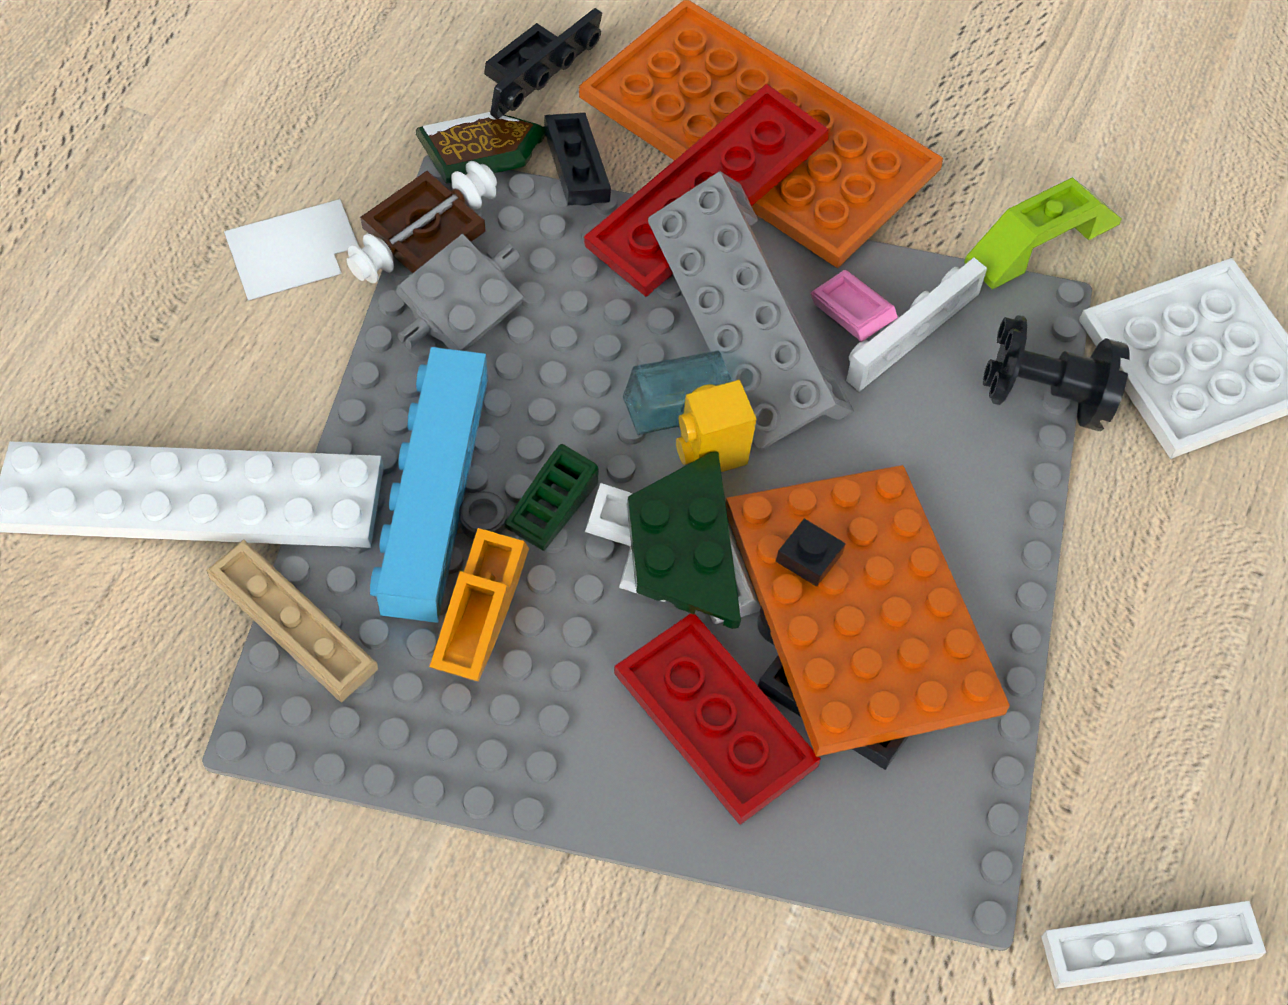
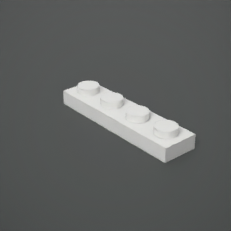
[846,258,987,392]
[1041,901,1266,989]

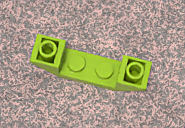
[964,177,1122,290]

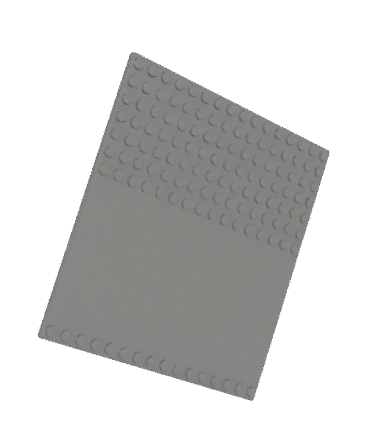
[202,155,1092,951]

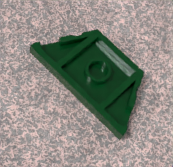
[627,452,741,629]

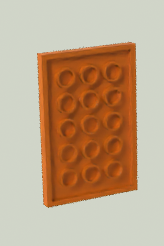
[725,465,1010,757]

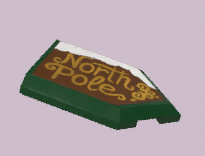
[416,112,546,184]

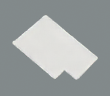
[224,199,359,301]

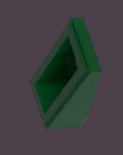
[505,444,599,551]

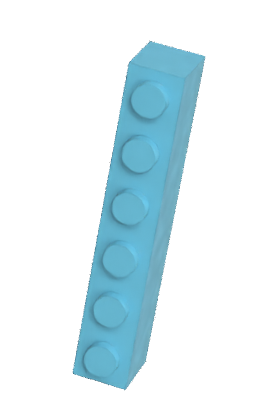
[370,347,488,623]

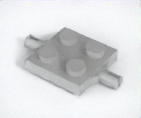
[396,234,524,351]

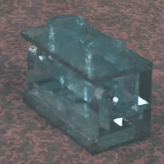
[623,350,733,435]

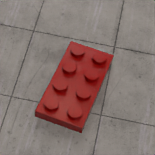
[614,613,821,825]

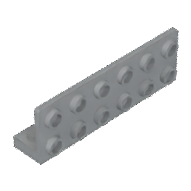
[648,171,854,449]

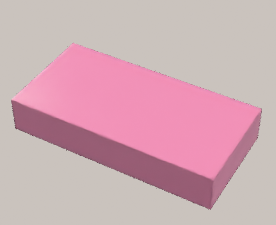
[810,270,898,342]

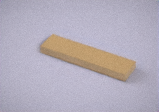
[206,540,378,703]

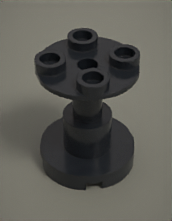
[983,315,1130,431]

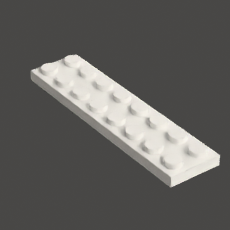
[0,441,384,548]

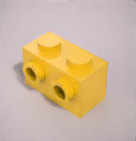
[676,380,757,472]

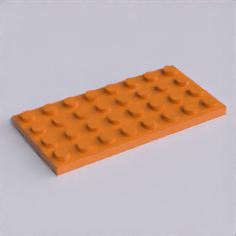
[579,0,943,269]

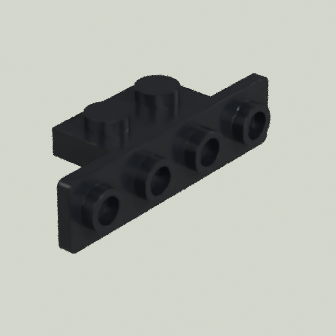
[484,8,602,120]

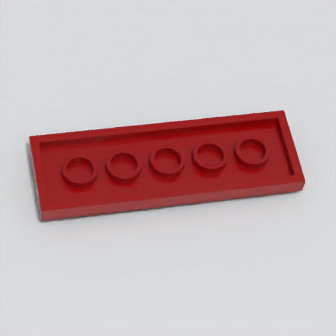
[583,83,829,297]

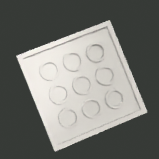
[1079,258,1288,459]

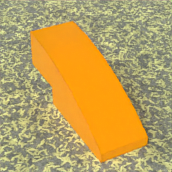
[429,528,529,682]

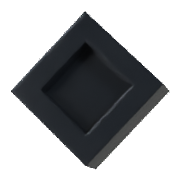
[776,519,846,587]

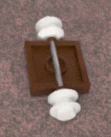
[347,161,497,283]

